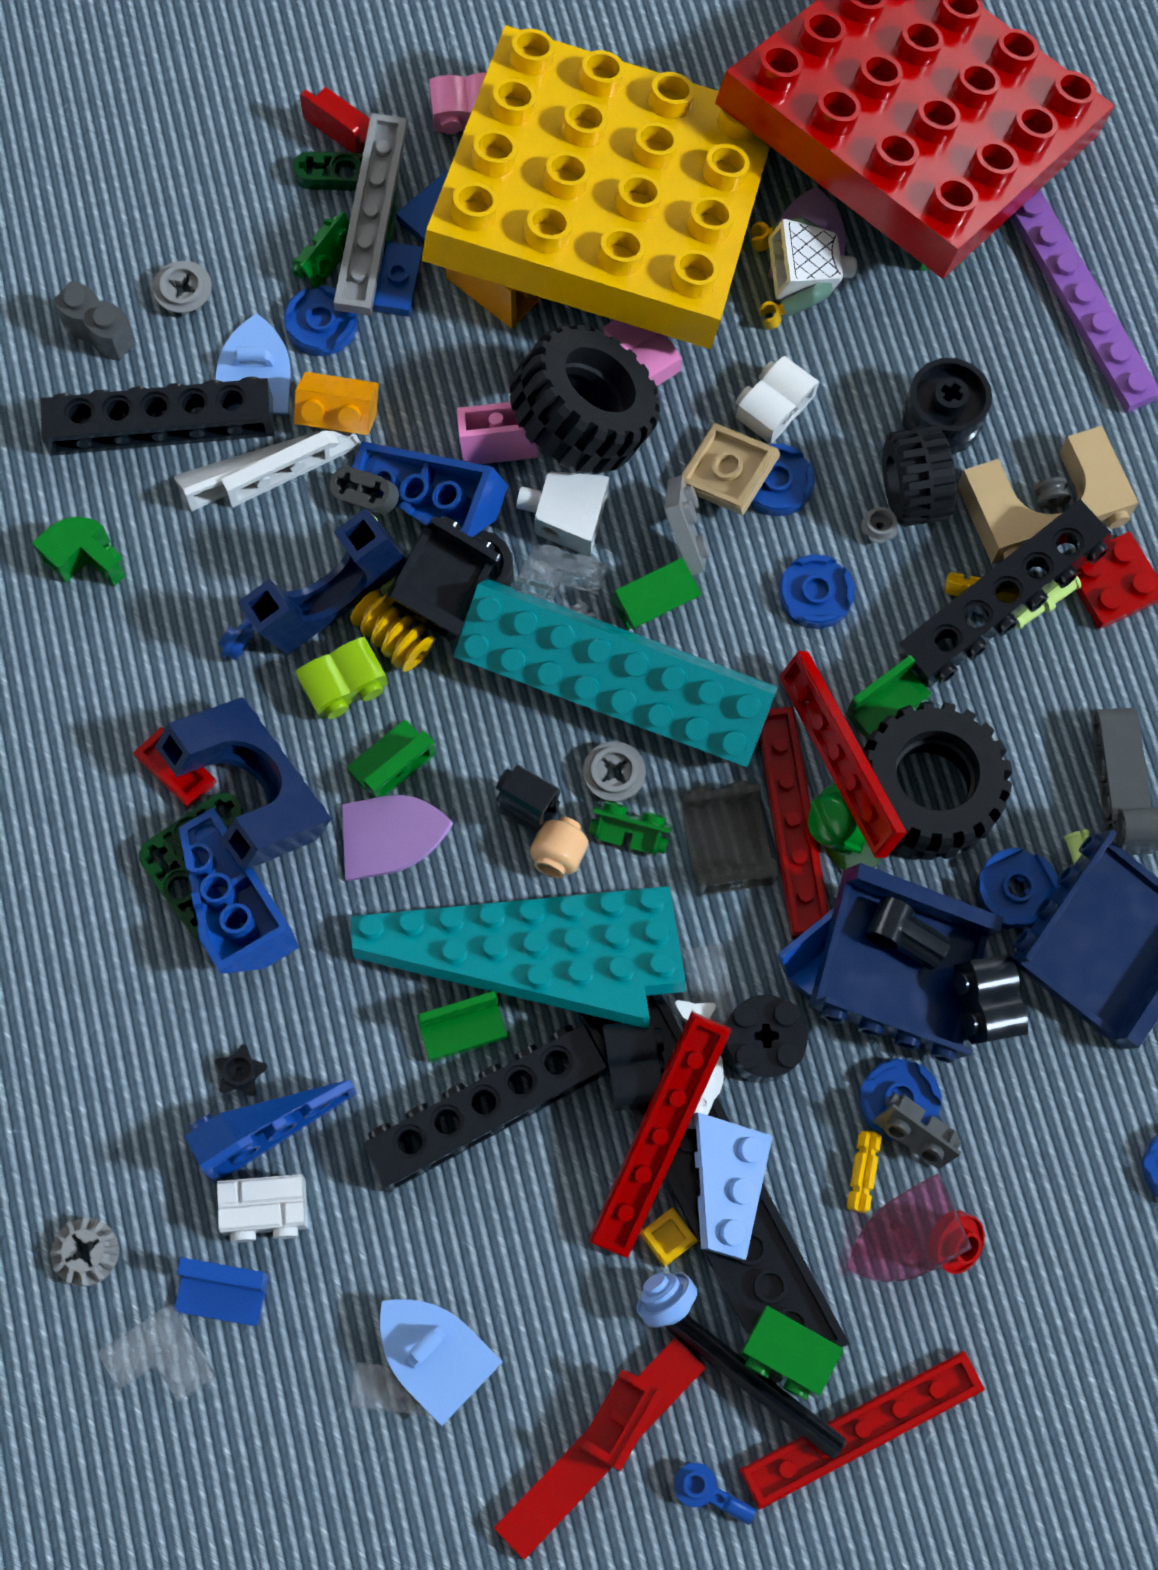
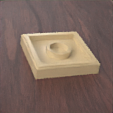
[681,423,780,516]

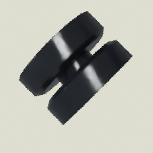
[902,358,992,455]

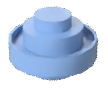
[637,1273,697,1328]

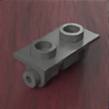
[872,1092,962,1169]

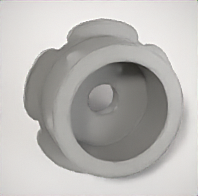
[861,507,898,544]

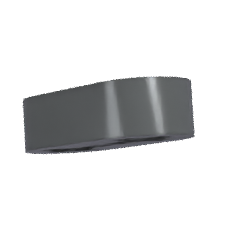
[330,467,399,514]

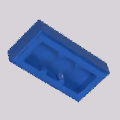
[373,242,423,317]

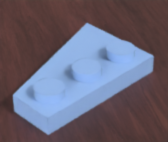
[692,1112,772,1260]

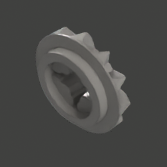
[153,261,213,317]
[583,741,646,803]
[49,1217,119,1286]

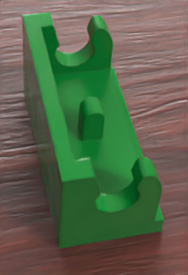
[610,557,702,630]

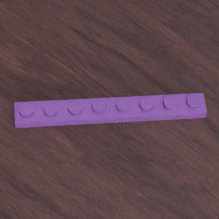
[1010,190,1158,413]

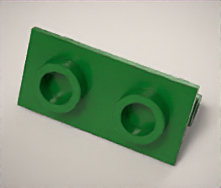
[291,212,350,289]
[588,801,672,856]

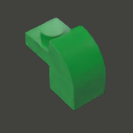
[32,517,126,587]

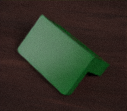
[845,655,931,740]
[347,720,436,798]
[416,991,508,1063]

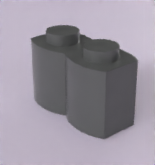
[53,281,136,361]

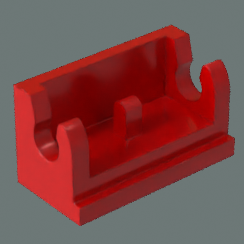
[578,1369,665,1472]

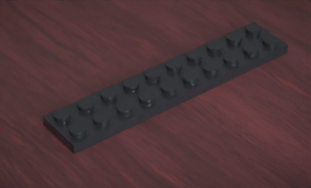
[577,994,849,1384]

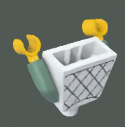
[751,217,857,330]

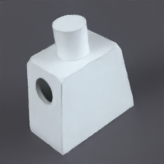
[516,471,609,556]

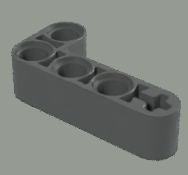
[1091,708,1158,855]

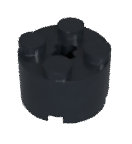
[721,995,808,1083]

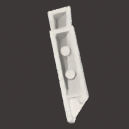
[174,429,361,512]

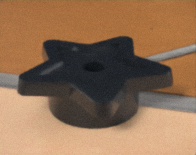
[214,1044,268,1096]

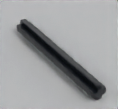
[665,1315,847,1459]

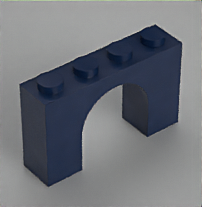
[237,508,407,655]
[155,697,331,871]

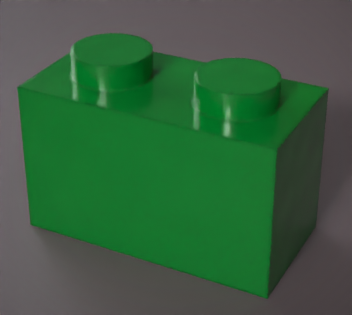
[739,1306,844,1401]

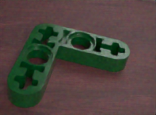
[293,151,398,254]
[139,793,243,939]

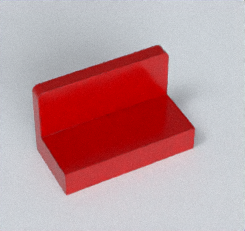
[300,86,370,153]

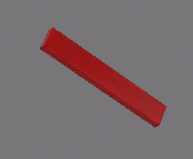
[779,651,907,858]
[758,706,829,939]
[589,1011,732,1258]
[494,1337,706,1560]
[738,1351,985,1510]

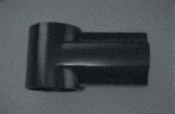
[865,897,950,970]

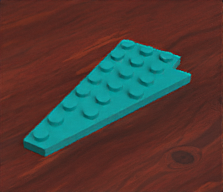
[351,886,686,1028]

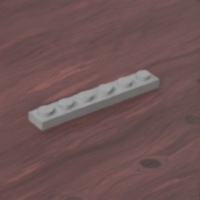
[334,113,407,316]

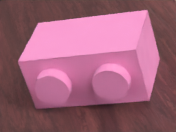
[457,402,538,464]

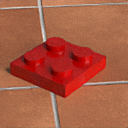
[1076,531,1158,630]

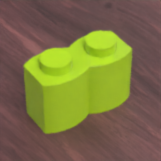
[295,636,388,719]

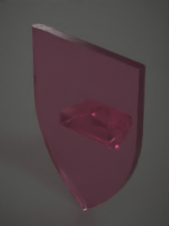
[847,1174,972,1282]

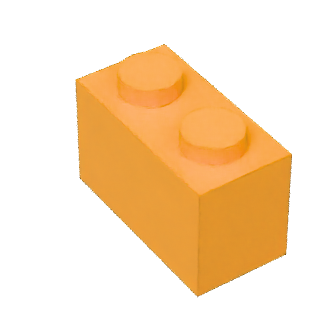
[294,371,379,435]

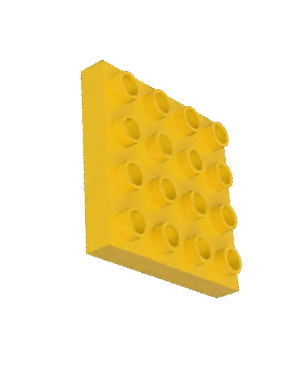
[421,25,770,349]

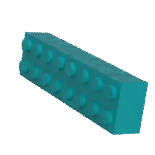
[453,579,778,767]

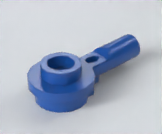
[218,615,256,661]
[673,1463,757,1525]

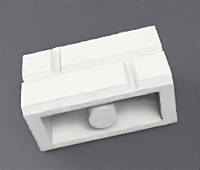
[217,1174,308,1243]

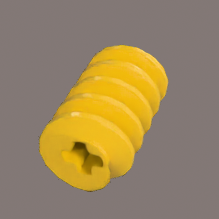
[350,590,436,673]

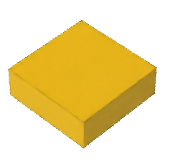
[639,1207,698,1268]

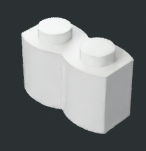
[736,356,819,444]

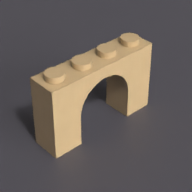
[957,425,1138,564]

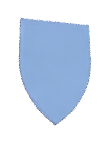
[216,313,291,415]
[380,1299,503,1426]

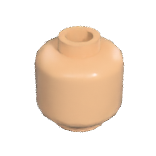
[530,817,588,879]

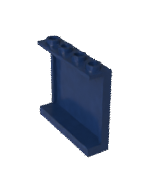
[1012,829,1158,1050]
[809,863,1004,1063]

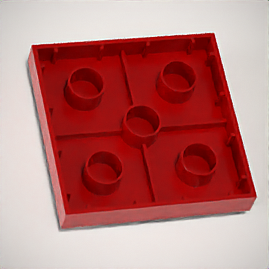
[715,0,1115,279]

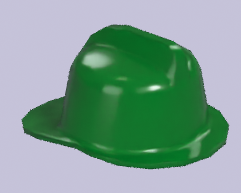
[807,784,881,870]

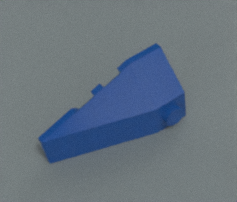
[352,441,509,537]
[179,807,300,974]
[184,1079,357,1184]

